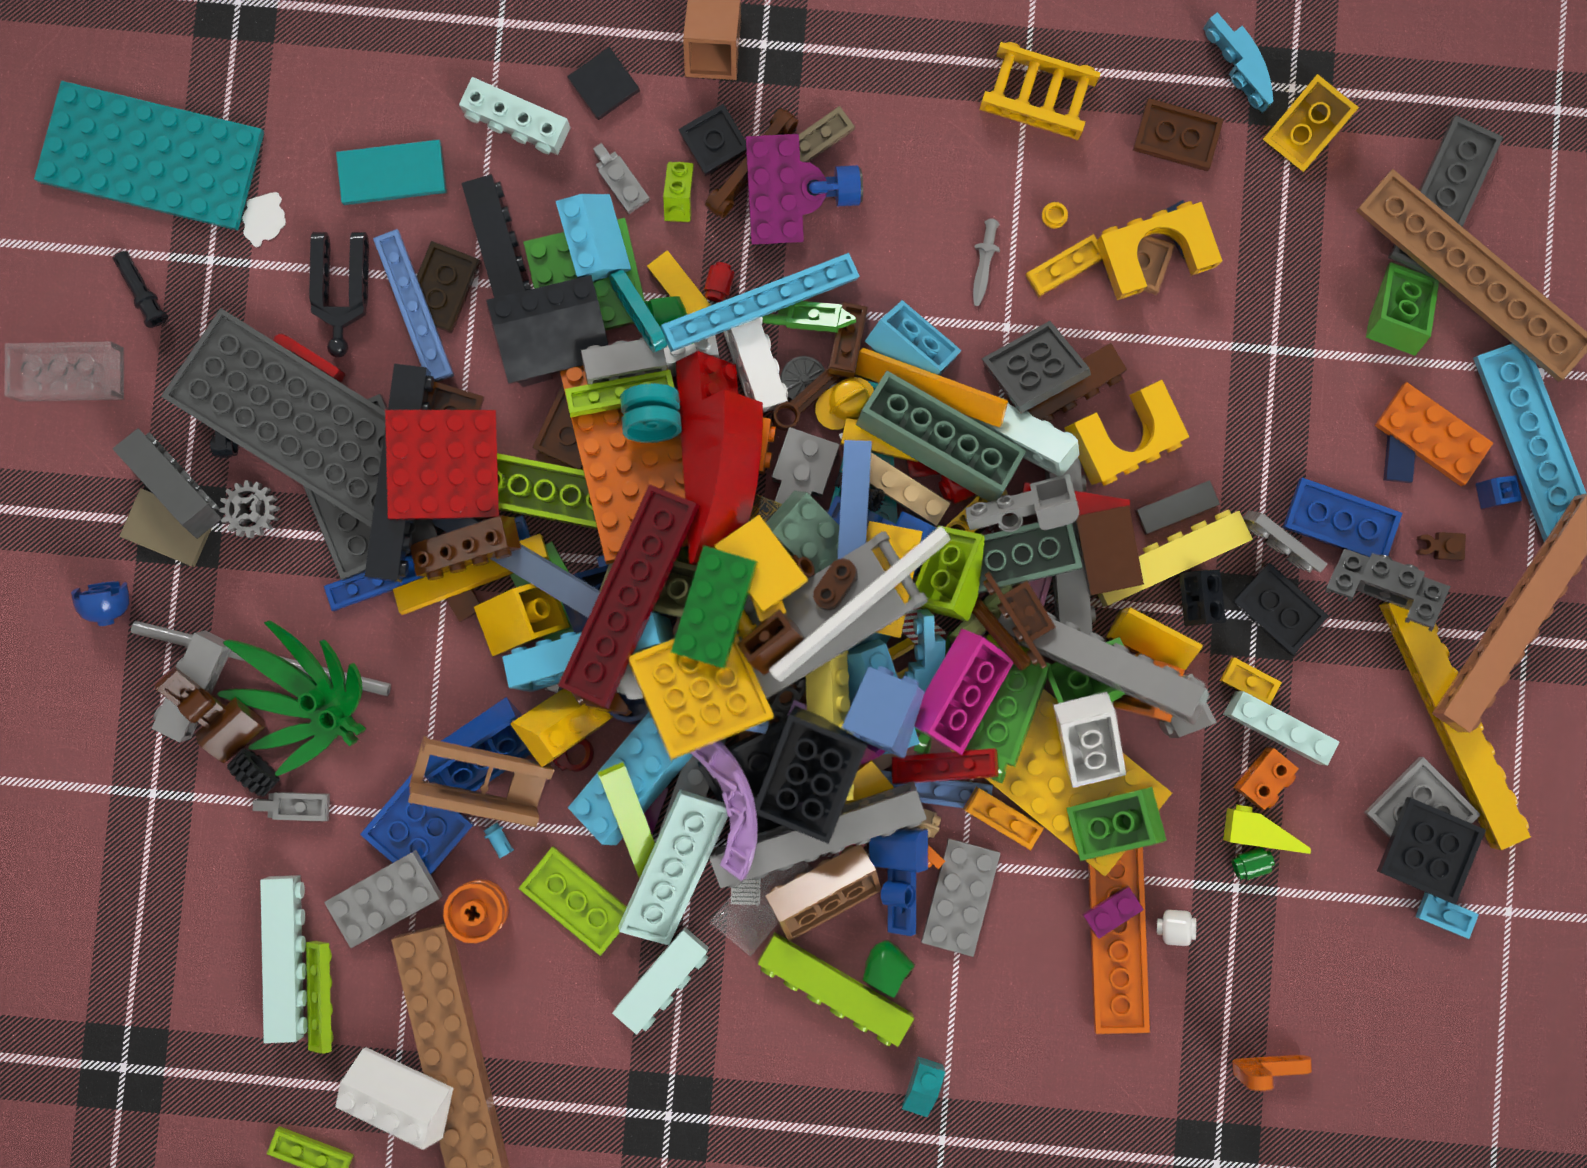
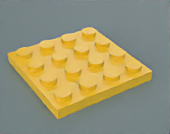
[629,633,774,760]

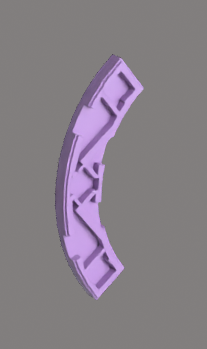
[690,740,757,881]

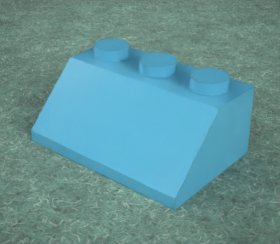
[556,194,631,281]
[865,300,962,376]

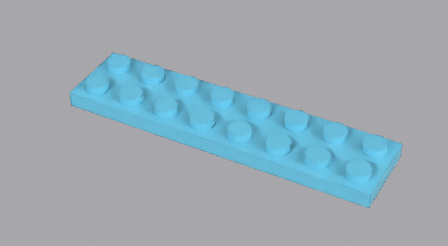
[1473,343,1586,542]

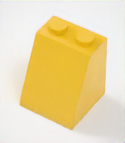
[474,583,570,657]

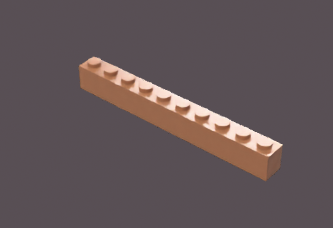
[1432,493,1587,733]

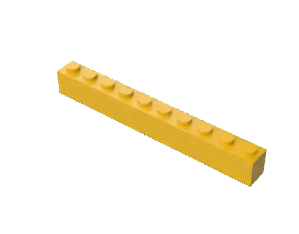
[1379,602,1531,850]

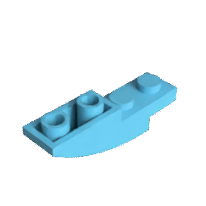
[1203,12,1273,113]
[905,609,946,693]

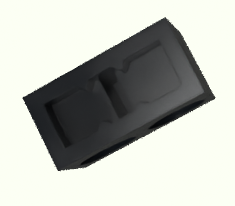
[1179,569,1226,626]

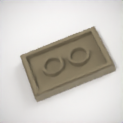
[119,488,213,567]

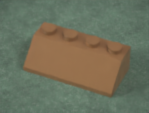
[765,845,881,942]

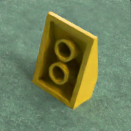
[1263,74,1360,172]

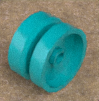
[620,383,682,443]

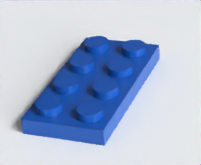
[1282,477,1403,557]

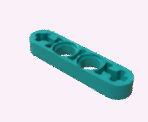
[609,270,667,353]

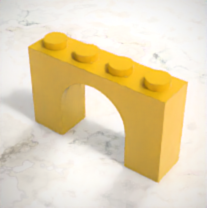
[1097,201,1222,300]
[1064,380,1189,486]

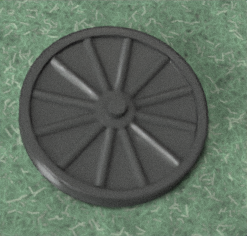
[780,356,825,401]

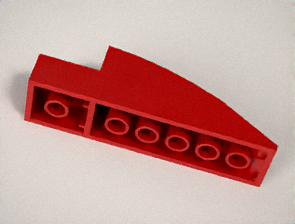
[676,351,763,566]

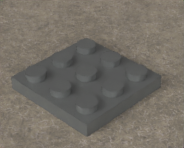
[982,321,1091,414]

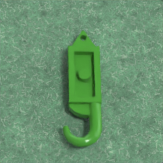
[762,301,857,333]

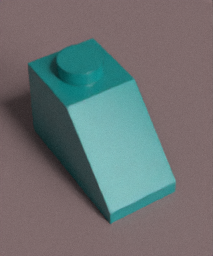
[902,1056,946,1117]

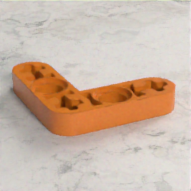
[1232,1055,1312,1091]

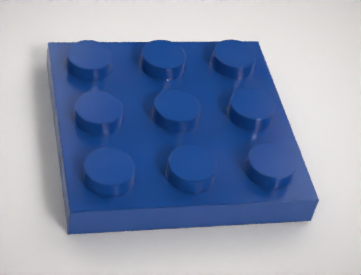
[360,774,474,875]

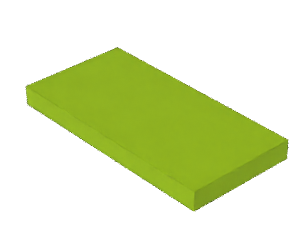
[518,846,627,956]

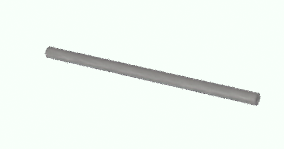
[131,621,391,696]

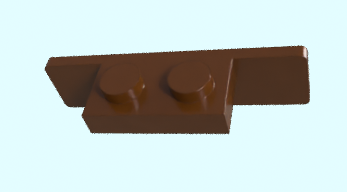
[983,572,1056,669]

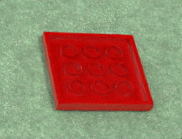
[385,410,499,520]

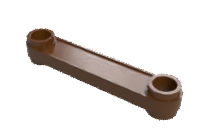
[705,108,799,218]

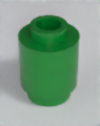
[1232,847,1275,880]

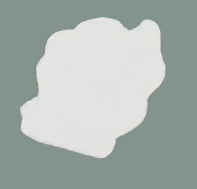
[242,192,286,247]

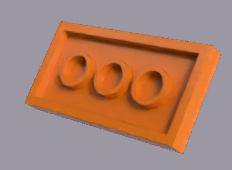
[1375,382,1493,486]

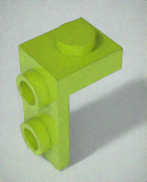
[663,162,694,222]

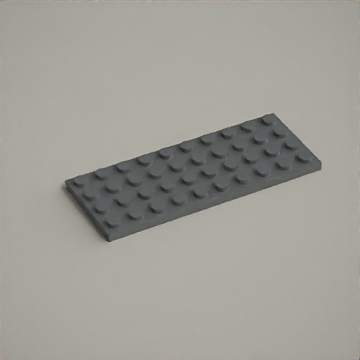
[161,308,386,527]

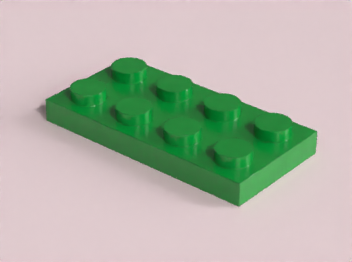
[671,546,758,669]

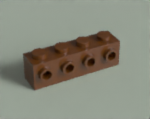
[411,515,521,580]

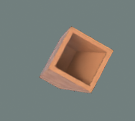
[683,0,741,80]

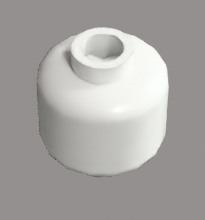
[1157,910,1196,946]

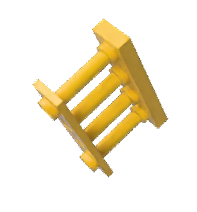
[979,42,1101,140]

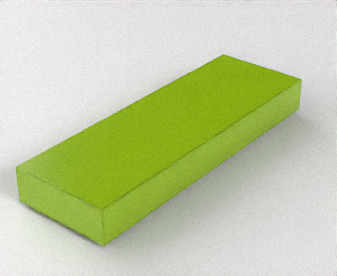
[267,1126,354,1168]

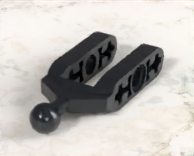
[309,232,369,358]

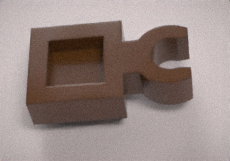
[1416,532,1466,561]

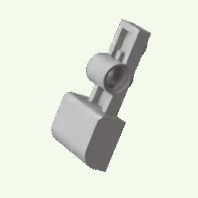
[965,474,1079,532]

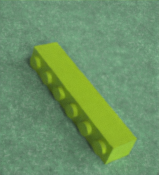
[758,932,914,1047]

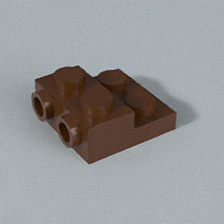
[427,382,484,410]

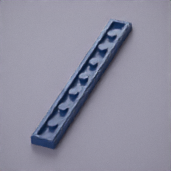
[324,515,531,611]

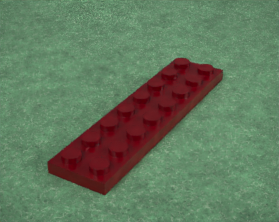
[558,484,700,709]

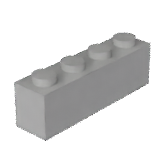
[151,630,231,743]

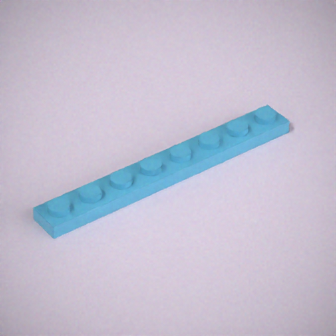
[660,253,860,352]

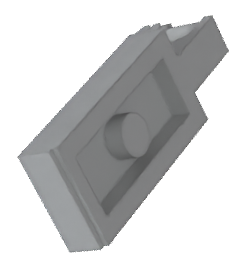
[593,143,650,214]
[253,792,330,821]

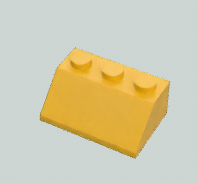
[1106,607,1203,671]
[511,689,613,767]

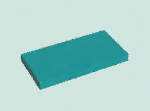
[336,140,447,205]

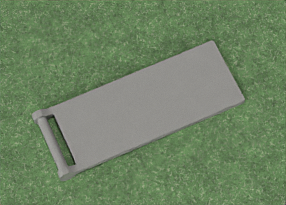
[736,531,928,699]

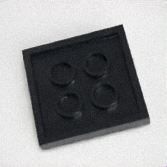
[1377,797,1486,905]

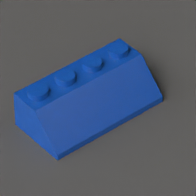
[424,697,532,791]

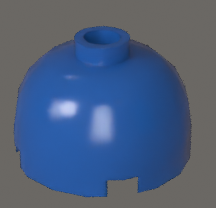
[71,581,129,626]

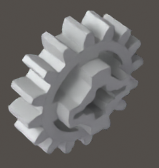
[219,480,280,538]

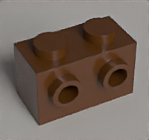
[737,609,805,676]

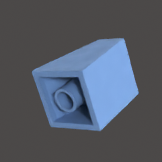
[842,666,924,759]

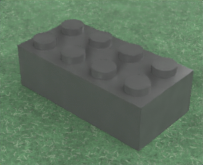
[112,428,222,539]

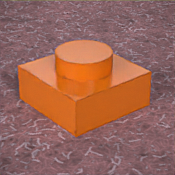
[928,845,945,869]

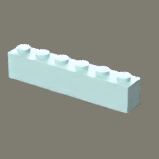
[260,875,308,1043]

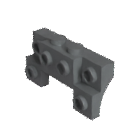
[1325,548,1451,631]

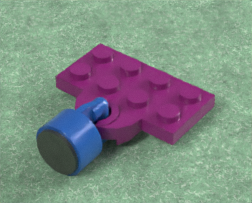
[745,134,863,245]

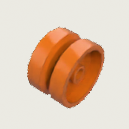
[443,879,509,943]

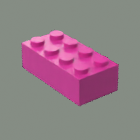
[914,628,1013,755]

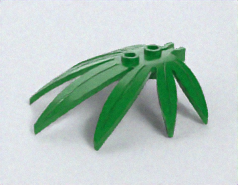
[217,620,366,776]

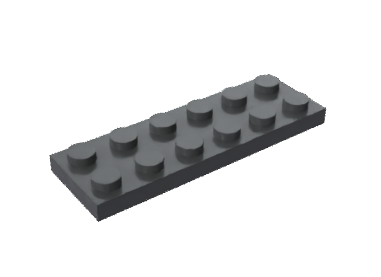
[1388,115,1503,280]

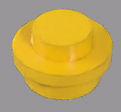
[1041,202,1068,229]

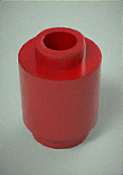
[704,262,735,303]

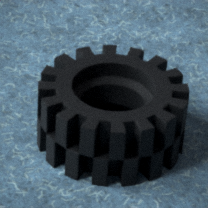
[227,748,280,797]

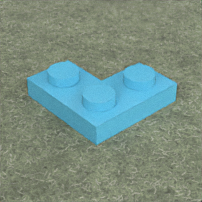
[1415,892,1479,939]

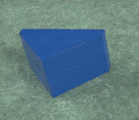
[1475,475,1522,509]

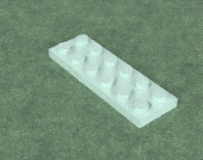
[618,789,728,945]

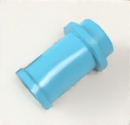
[484,822,514,859]

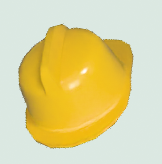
[815,377,874,430]

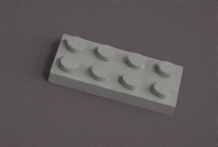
[921,838,1000,957]
[324,850,443,948]

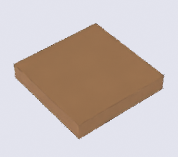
[1107,236,1175,295]

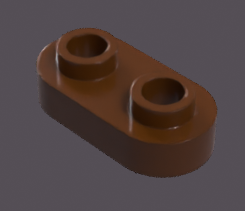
[813,558,858,610]

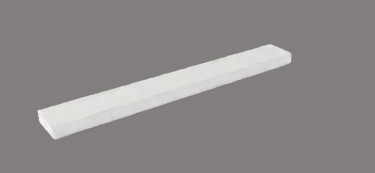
[769,527,951,682]

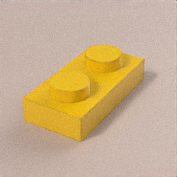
[1220,657,1282,705]

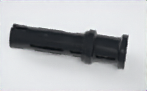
[112,251,168,328]

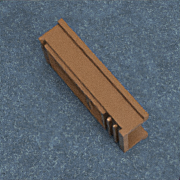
[408,736,554,827]

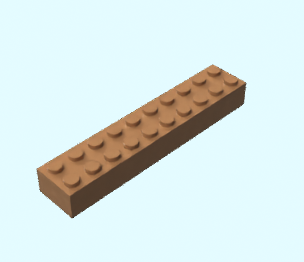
[391,923,510,1168]

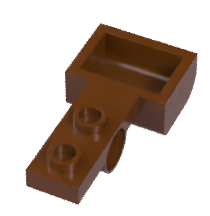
[155,666,266,763]

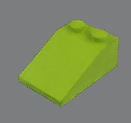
[909,525,985,621]

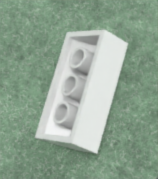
[336,1047,453,1150]

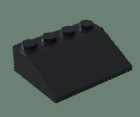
[486,275,608,384]
[755,706,868,844]

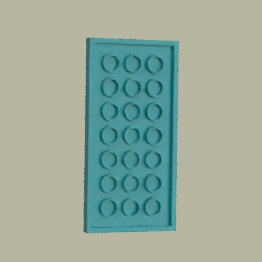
[34,81,264,231]

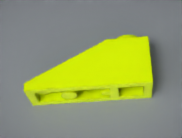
[1223,804,1311,854]

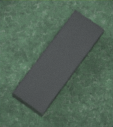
[1135,480,1220,535]

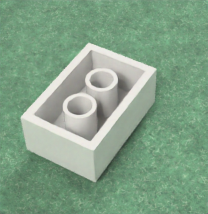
[1053,692,1126,788]

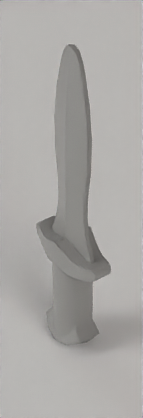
[973,218,1000,306]

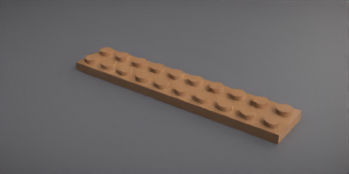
[1356,169,1587,382]

